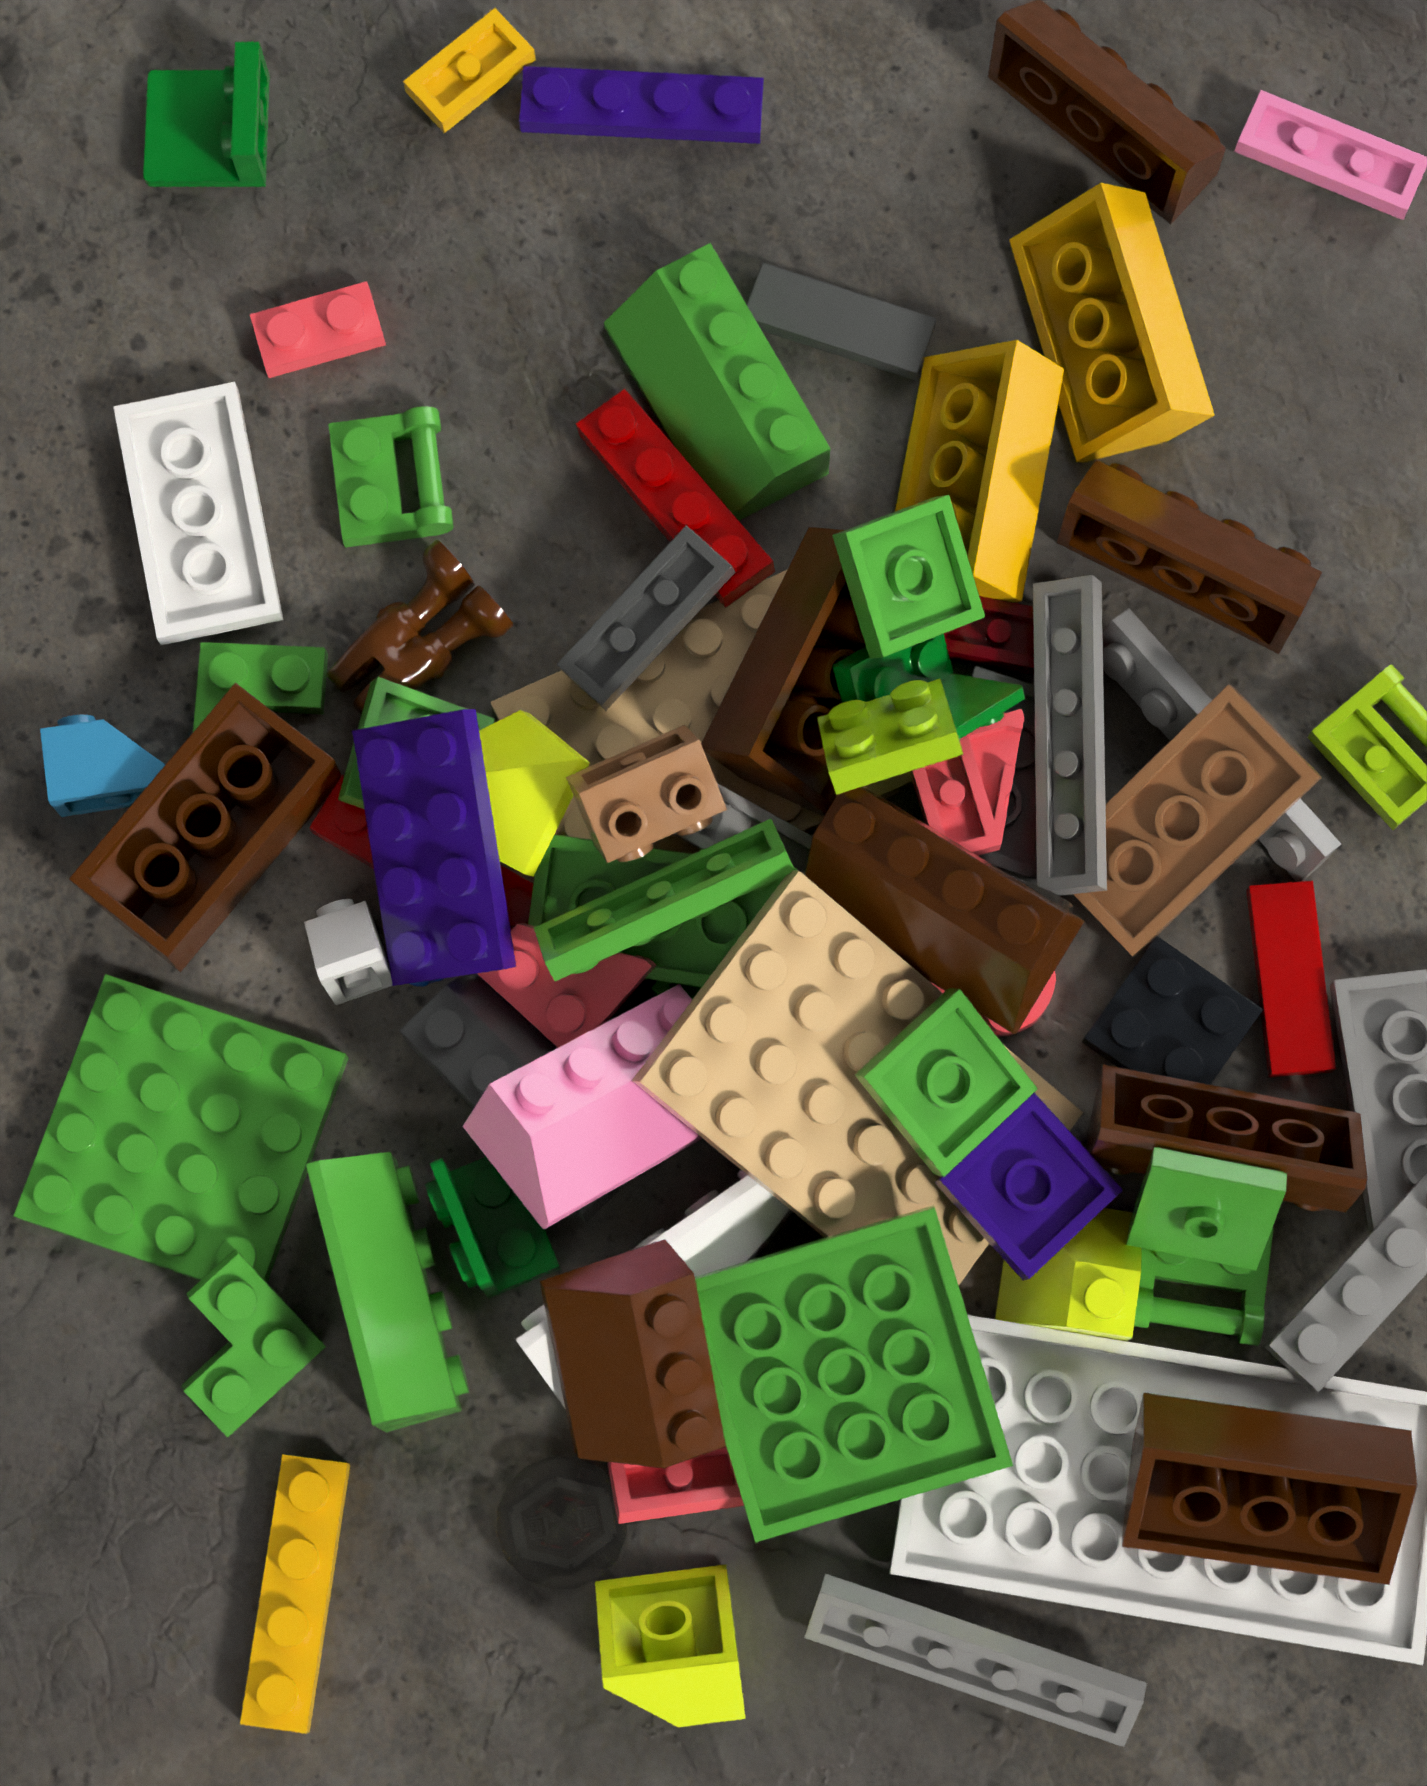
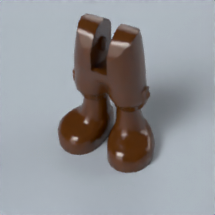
[326,540,514,715]

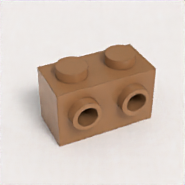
[566,725,727,863]

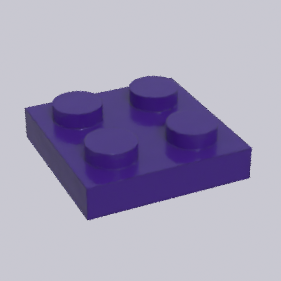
[934,1093,1123,1281]

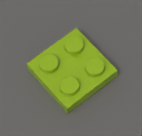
[817,679,964,795]

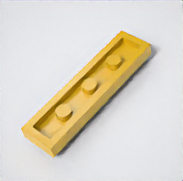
[240,1454,351,1733]

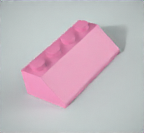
[463,984,703,1230]

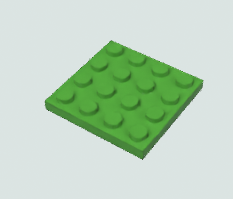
[13,974,349,1283]
[695,1205,1013,1543]

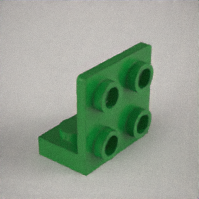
[143,42,270,187]
[833,634,1025,741]
[424,1157,561,1299]

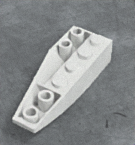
[516,1170,793,1407]

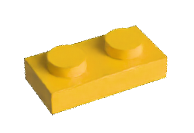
[403,8,535,134]

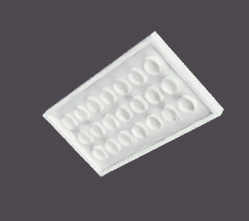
[889,1315,1427,1665]

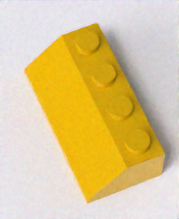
[1009,183,1215,463]
[895,340,1064,602]

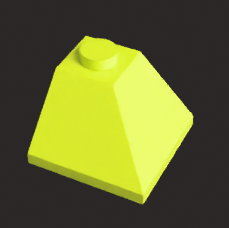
[479,710,590,877]
[995,1208,1142,1341]
[595,1564,745,1727]

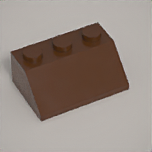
[539,1239,726,1468]

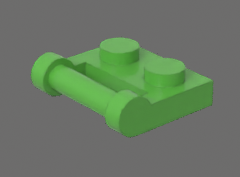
[328,406,454,548]
[1134,1229,1273,1346]

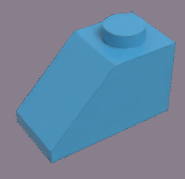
[40,714,165,817]

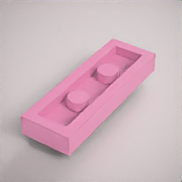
[1234,90,1427,220]

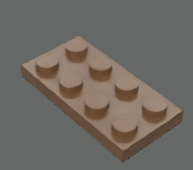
[1073,684,1322,956]

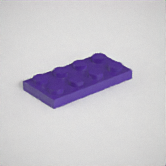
[352,709,516,986]

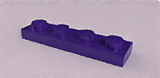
[519,66,764,144]

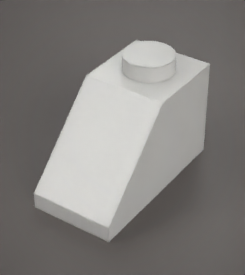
[304,899,392,1005]

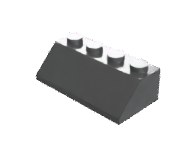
[399,973,627,1223]

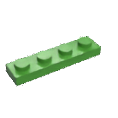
[534,818,795,982]

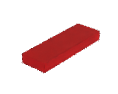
[1246,881,1336,1078]

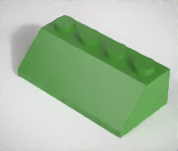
[604,243,831,521]
[306,1152,469,1432]

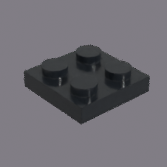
[1082,936,1263,1085]

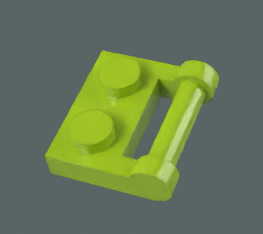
[1307,664,1427,830]

